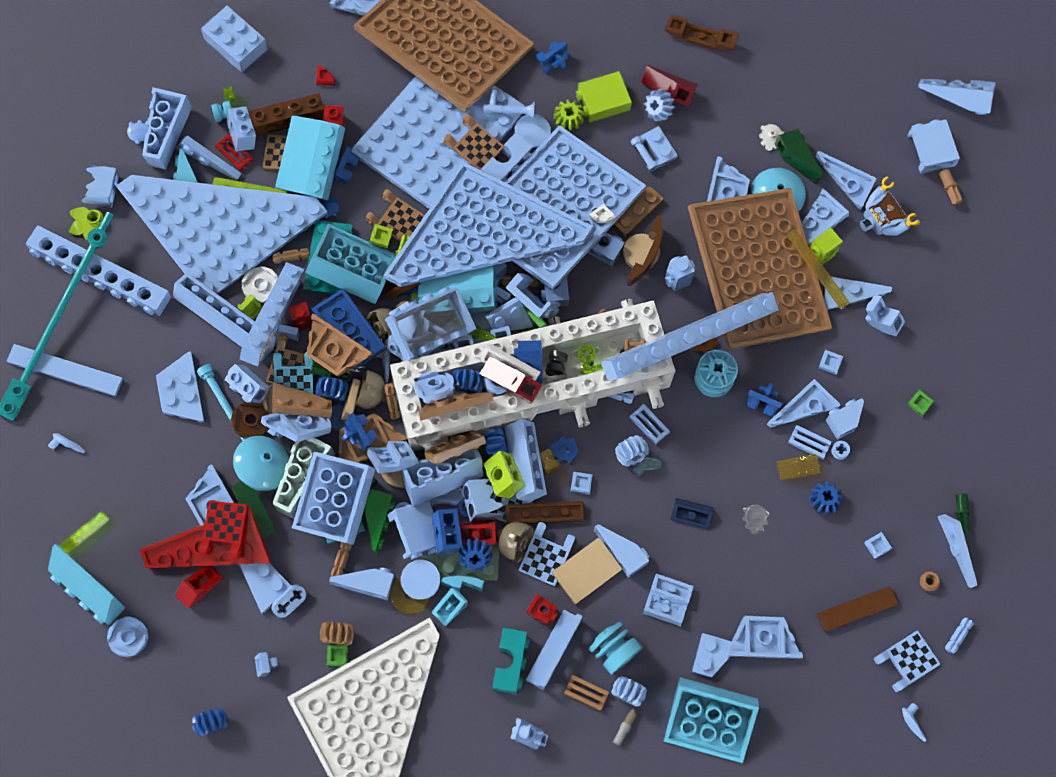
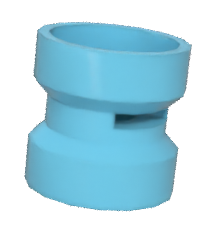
[211,101,231,123]

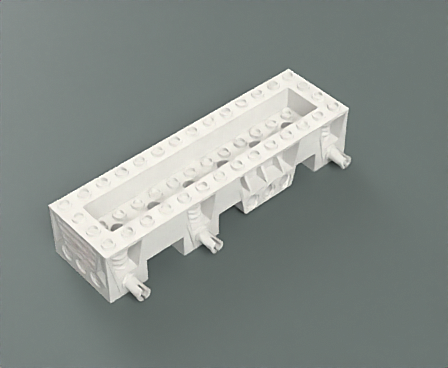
[390,299,676,451]

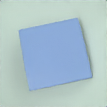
[367,441,418,473]
[643,573,694,627]

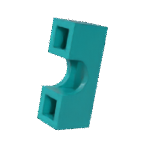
[492,628,530,694]

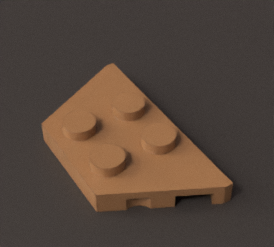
[306,313,374,376]
[418,391,494,421]
[339,413,408,463]

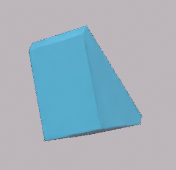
[432,587,468,626]

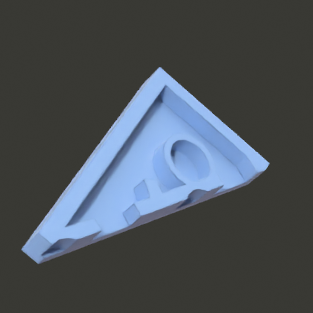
[176,135,242,180]
[815,151,877,210]
[823,276,892,311]
[767,379,841,428]
[938,514,977,588]

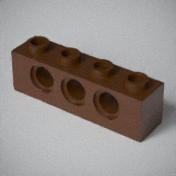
[248,93,324,137]

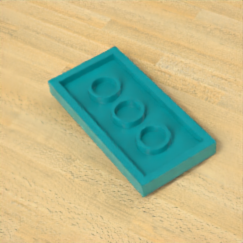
[303,220,353,295]

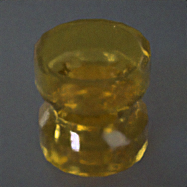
[540,449,561,475]

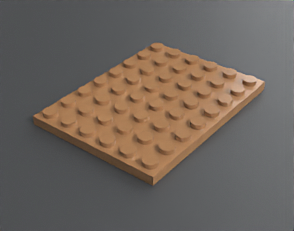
[354,0,534,113]
[688,188,832,350]

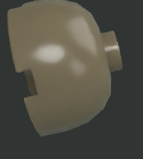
[367,308,392,347]
[355,370,386,409]
[497,522,533,563]

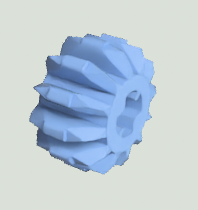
[644,90,675,121]
[615,435,649,467]
[611,676,647,706]

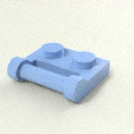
[631,126,678,172]

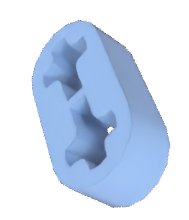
[272,584,306,618]

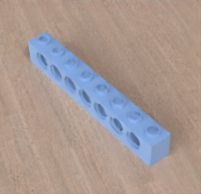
[26,225,171,316]

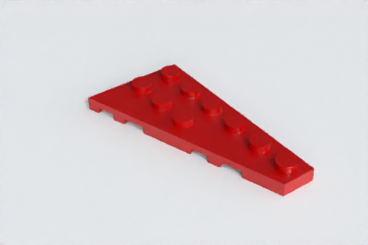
[139,507,271,568]

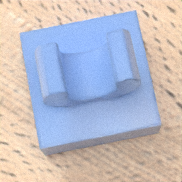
[255,652,278,677]

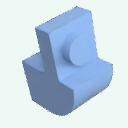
[865,295,905,336]

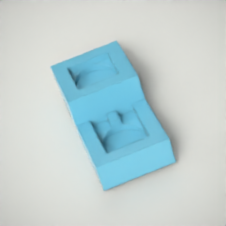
[441,576,484,592]

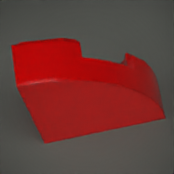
[316,66,335,86]

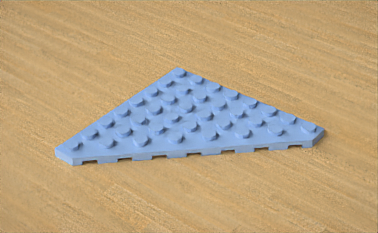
[384,161,593,287]
[117,175,328,295]

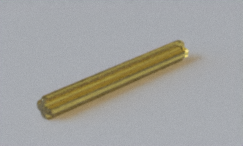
[787,229,849,309]

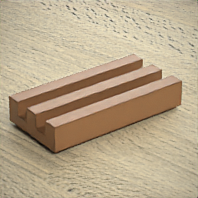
[564,675,609,711]

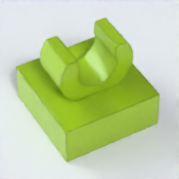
[369,224,393,248]
[237,294,263,320]

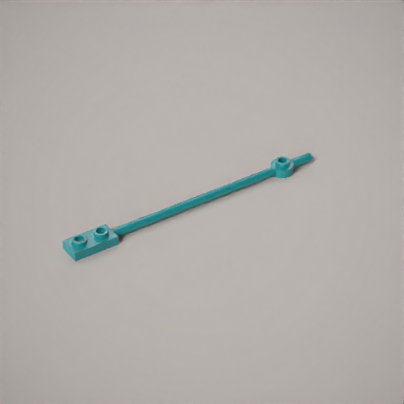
[0,212,114,421]

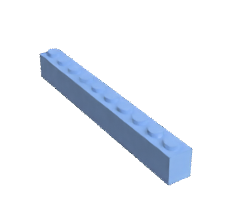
[601,292,779,380]

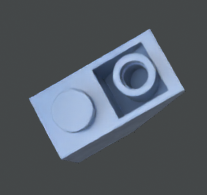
[826,398,864,440]

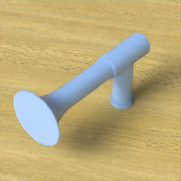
[484,89,534,120]

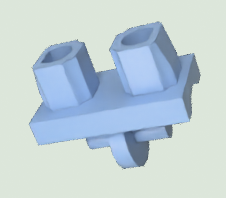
[511,719,548,750]

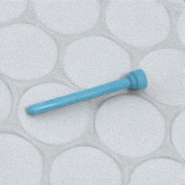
[197,364,245,441]

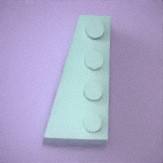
[273,438,335,519]

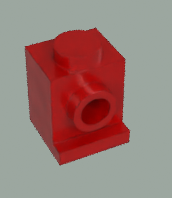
[288,302,312,331]
[526,593,558,626]

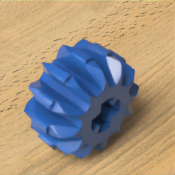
[452,369,484,393]
[316,376,349,402]
[484,427,509,458]
[809,481,843,515]
[458,537,493,572]
[192,708,228,736]

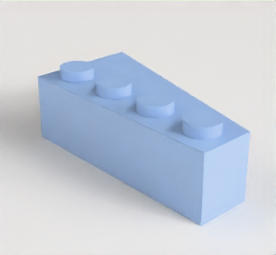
[143,88,192,169]
[401,449,483,507]

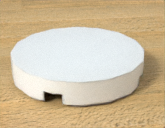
[242,266,278,303]

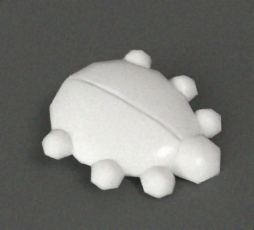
[759,124,784,151]

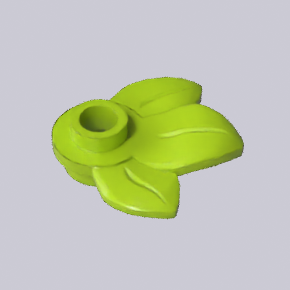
[69,207,104,240]

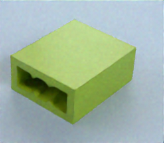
[576,71,632,123]

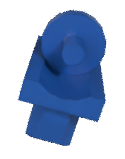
[536,41,570,74]
[333,146,360,183]
[747,383,782,417]
[342,413,377,452]

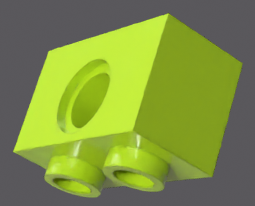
[809,228,843,268]
[484,451,526,499]

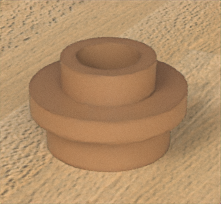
[920,572,940,591]

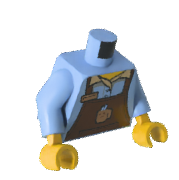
[860,177,920,236]

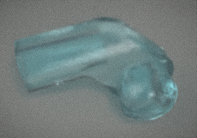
[633,457,662,477]

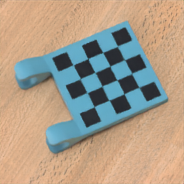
[273,352,313,394]

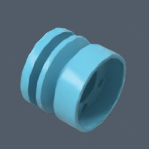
[694,350,738,397]
[589,621,643,675]

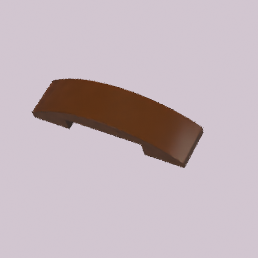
[665,15,739,50]
[627,215,663,286]

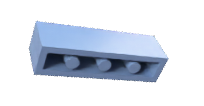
[504,419,547,502]

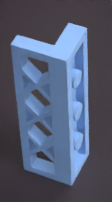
[526,610,582,690]

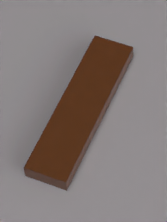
[505,501,585,525]
[817,586,898,632]

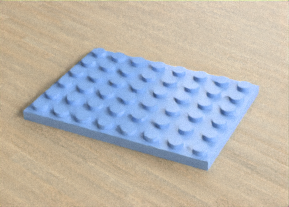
[351,76,524,209]
[505,126,646,290]

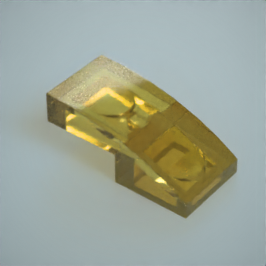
[776,454,821,481]

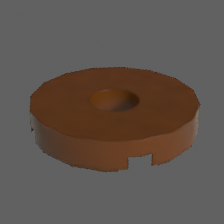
[230,402,269,439]

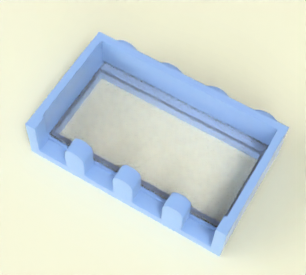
[385,286,477,361]

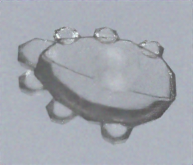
[742,504,769,534]

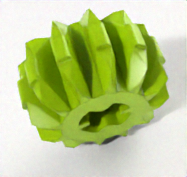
[553,99,585,131]

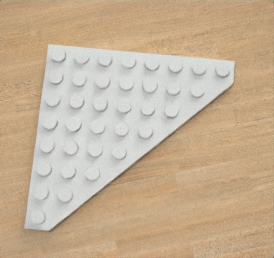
[287,618,439,777]

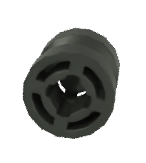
[546,350,568,376]

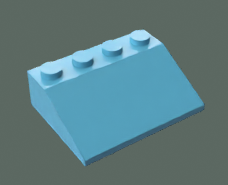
[275,115,345,200]
[305,224,396,304]
[418,265,498,318]
[48,544,126,626]
[664,677,759,763]

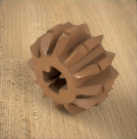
[319,622,354,645]

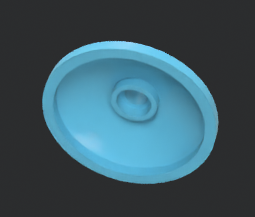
[750,168,806,212]
[233,436,290,491]

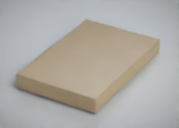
[551,537,622,605]

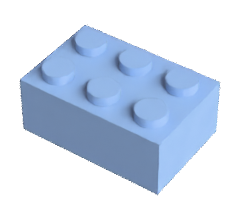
[201,6,268,73]

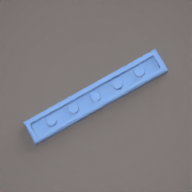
[7,344,123,397]

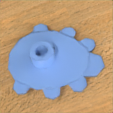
[127,120,148,144]

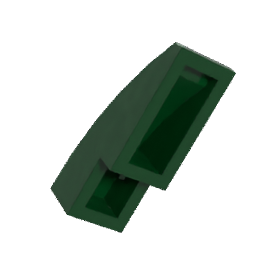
[231,481,276,539]

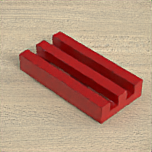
[215,134,254,172]

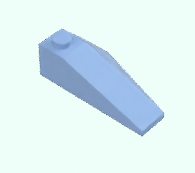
[919,79,996,115]

